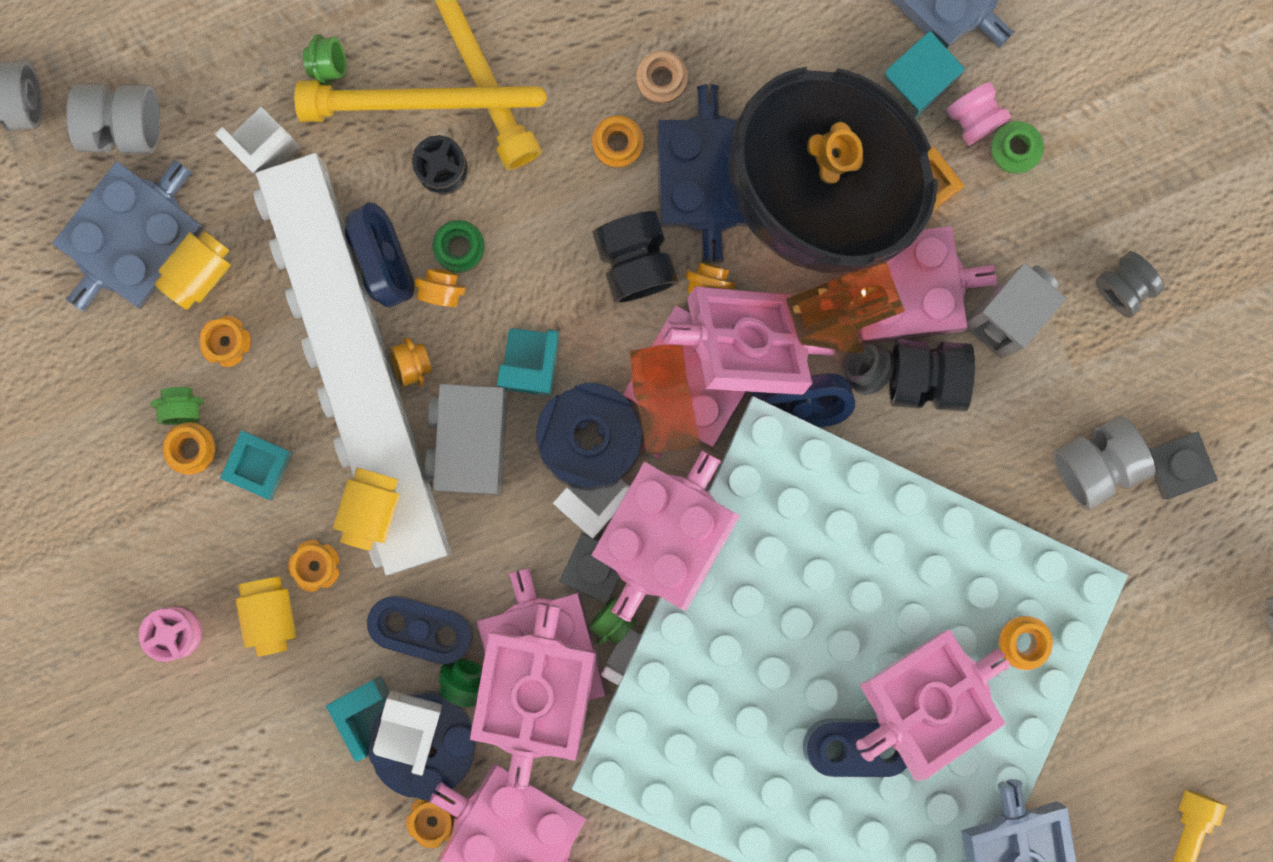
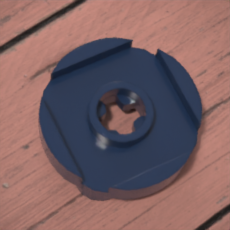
[536,383,642,490]
[368,690,475,800]

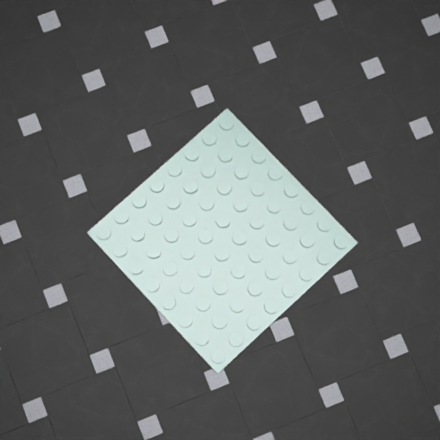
[571,396,1128,862]

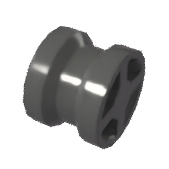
[1096,251,1164,318]

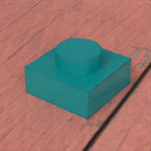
[220,430,293,500]

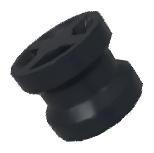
[412,135,468,195]

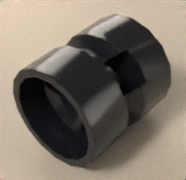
[592,211,679,303]
[889,339,975,412]

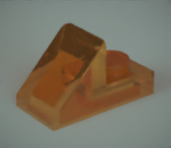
[786,262,905,353]
[630,344,700,455]

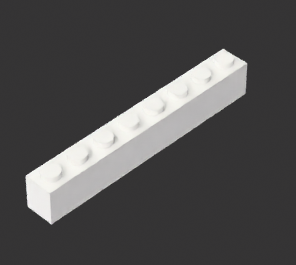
[253,153,453,576]

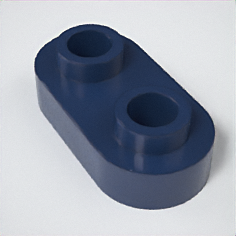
[345,202,414,308]
[748,373,855,428]
[367,596,473,664]
[803,719,907,777]

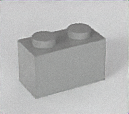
[967,263,1067,358]
[425,384,508,495]

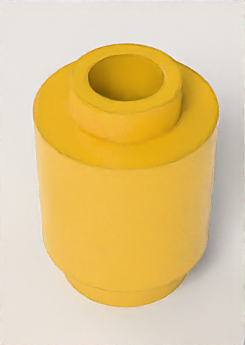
[154,230,232,310]
[332,467,400,551]
[235,577,297,657]

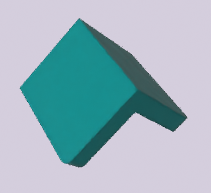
[884,31,966,119]
[497,328,561,397]
[326,675,389,762]

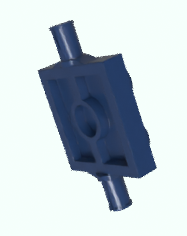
[657,84,747,263]

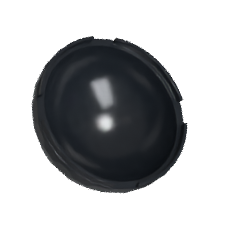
[728,67,938,273]

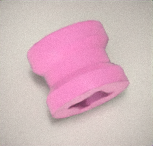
[946,82,1013,146]
[139,607,202,662]

